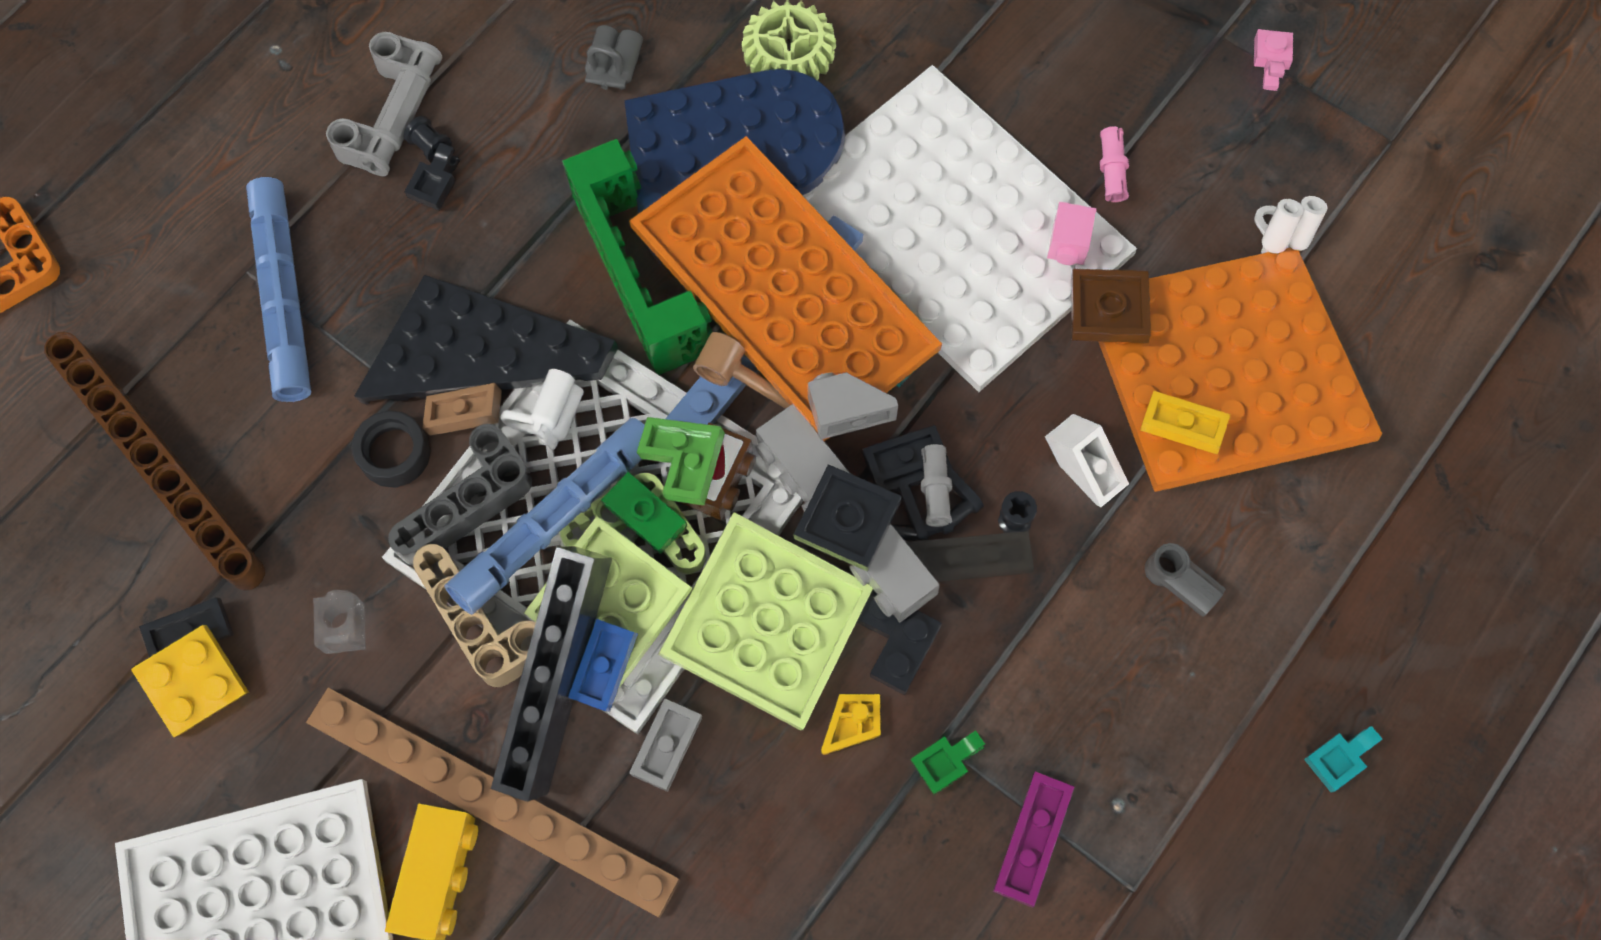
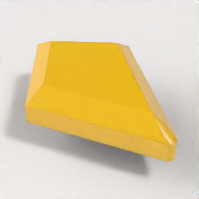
[821,694,881,755]

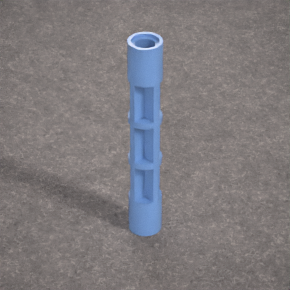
[246,177,311,402]
[444,418,645,615]

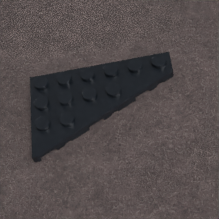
[354,275,619,405]

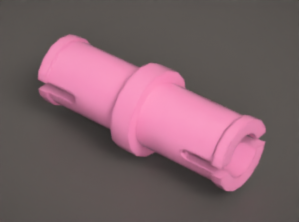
[1100,127,1129,203]

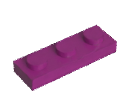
[993,771,1074,908]

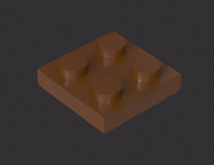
[1071,269,1151,343]

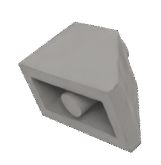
[808,372,898,440]

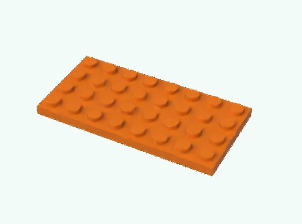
[630,136,942,442]

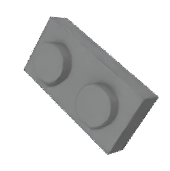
[629,698,702,792]

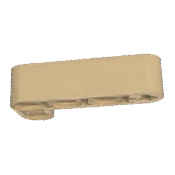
[413,544,536,687]

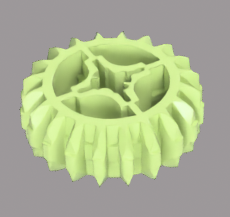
[742,0,836,81]

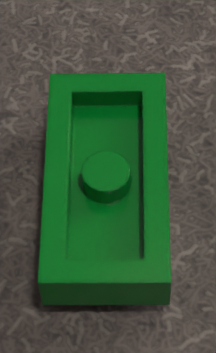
[601,472,687,554]

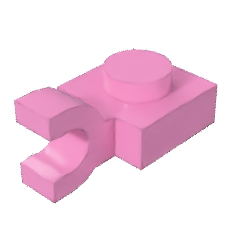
[1254,29,1293,91]

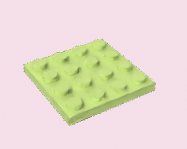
[658,512,873,730]

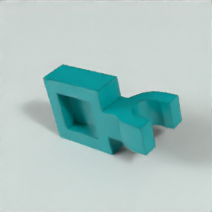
[1304,726,1382,793]

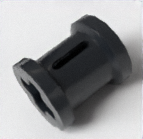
[403,115,452,163]
[998,491,1037,537]

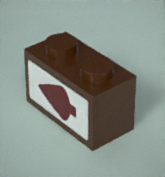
[679,423,756,520]

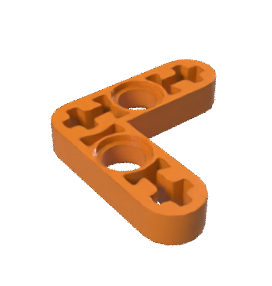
[0,197,60,313]

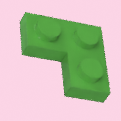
[637,417,725,505]

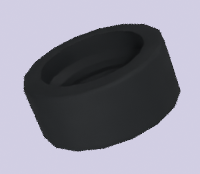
[351,410,431,488]

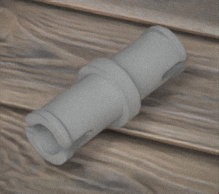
[921,444,952,527]

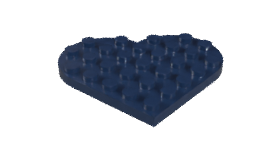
[624,69,845,269]

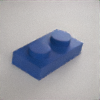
[568,619,638,712]

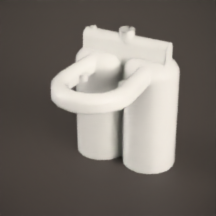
[1254,196,1328,254]
[501,369,584,450]

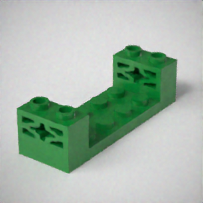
[562,139,713,375]

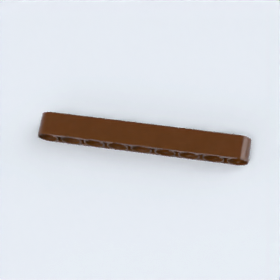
[44,331,265,591]

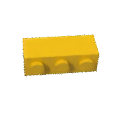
[385,803,478,940]

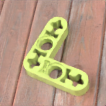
[560,473,706,574]

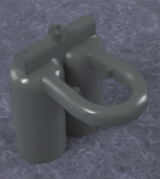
[585,25,643,90]

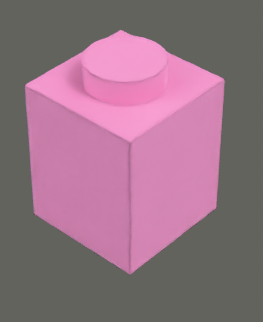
[1047,202,1096,265]

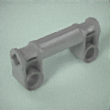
[326,32,442,176]

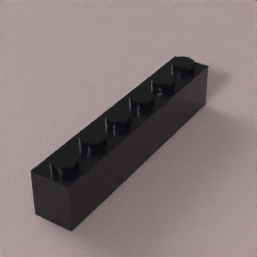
[491,546,612,802]

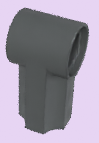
[1145,543,1226,617]

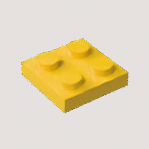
[131,625,249,737]

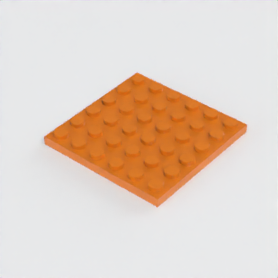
[1098,248,1382,492]

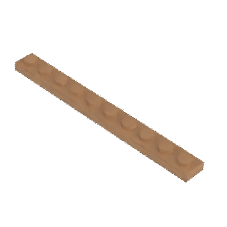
[306,688,680,918]

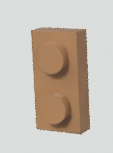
[423,383,502,436]

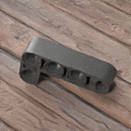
[388,424,532,566]

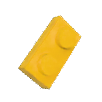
[1140,391,1231,454]

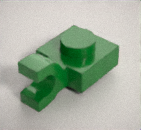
[911,730,985,795]

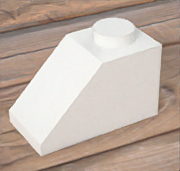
[1045,414,1129,507]

